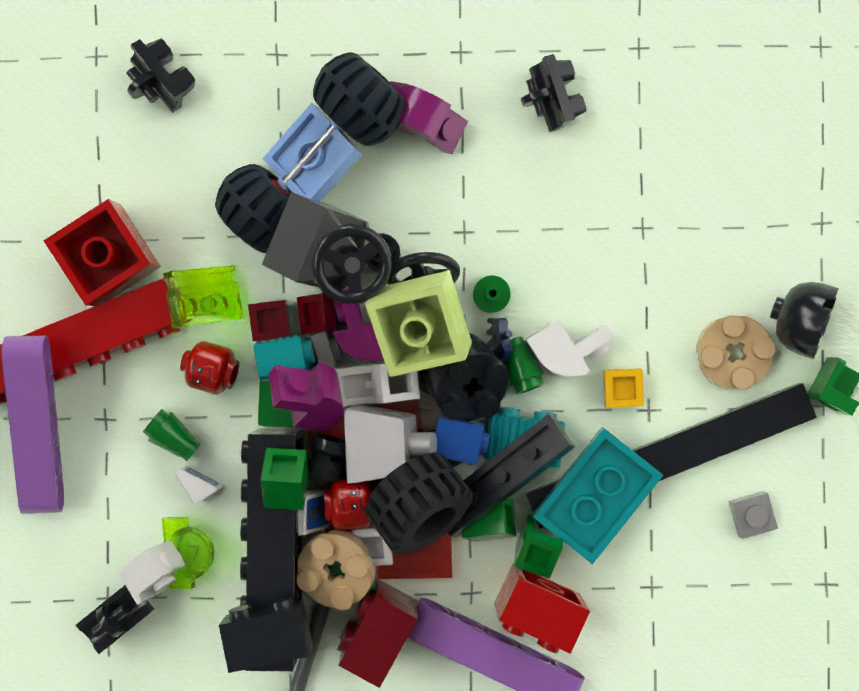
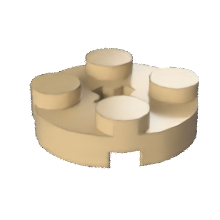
[696,315,776,389]
[296,530,376,610]

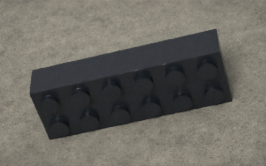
[240,428,304,672]

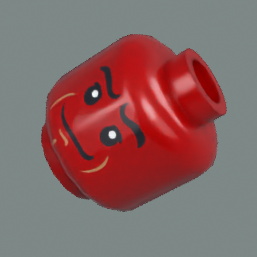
[180,341,240,395]
[324,480,373,530]

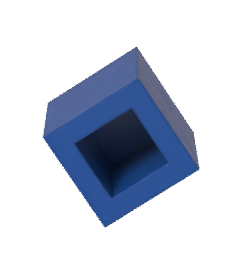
[435,413,490,465]

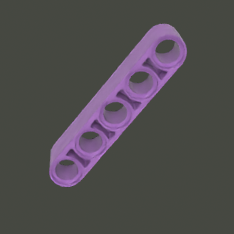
[2,335,64,514]
[408,597,585,691]

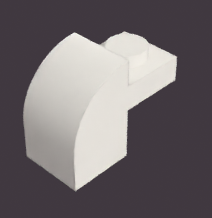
[524,319,615,377]
[335,363,420,407]

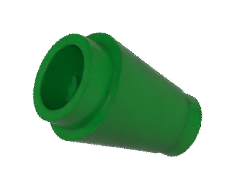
[505,336,544,395]
[143,409,201,461]

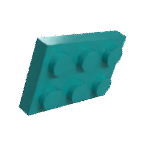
[532,427,664,565]

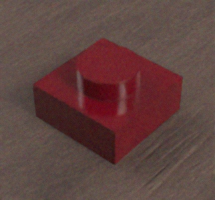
[297,293,337,334]
[248,300,292,342]

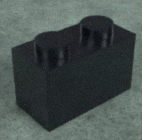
[218,596,313,673]

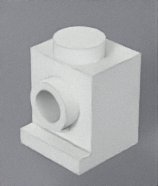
[118,540,186,605]

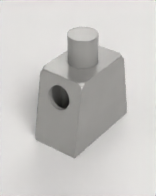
[344,405,437,483]

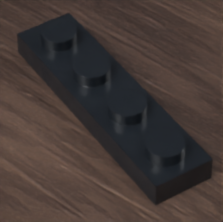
[448,414,575,538]

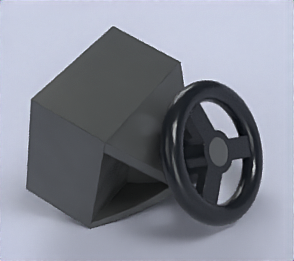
[262,192,392,304]

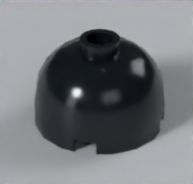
[770,282,839,359]

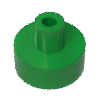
[473,275,511,313]

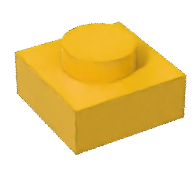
[603,368,644,408]

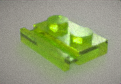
[163,265,244,329]

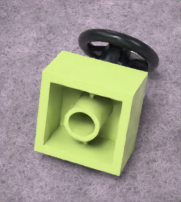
[365,252,472,377]

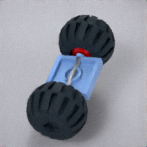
[215,52,405,254]

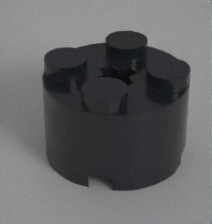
[421,333,509,421]

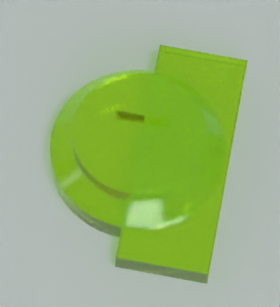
[161,517,214,589]

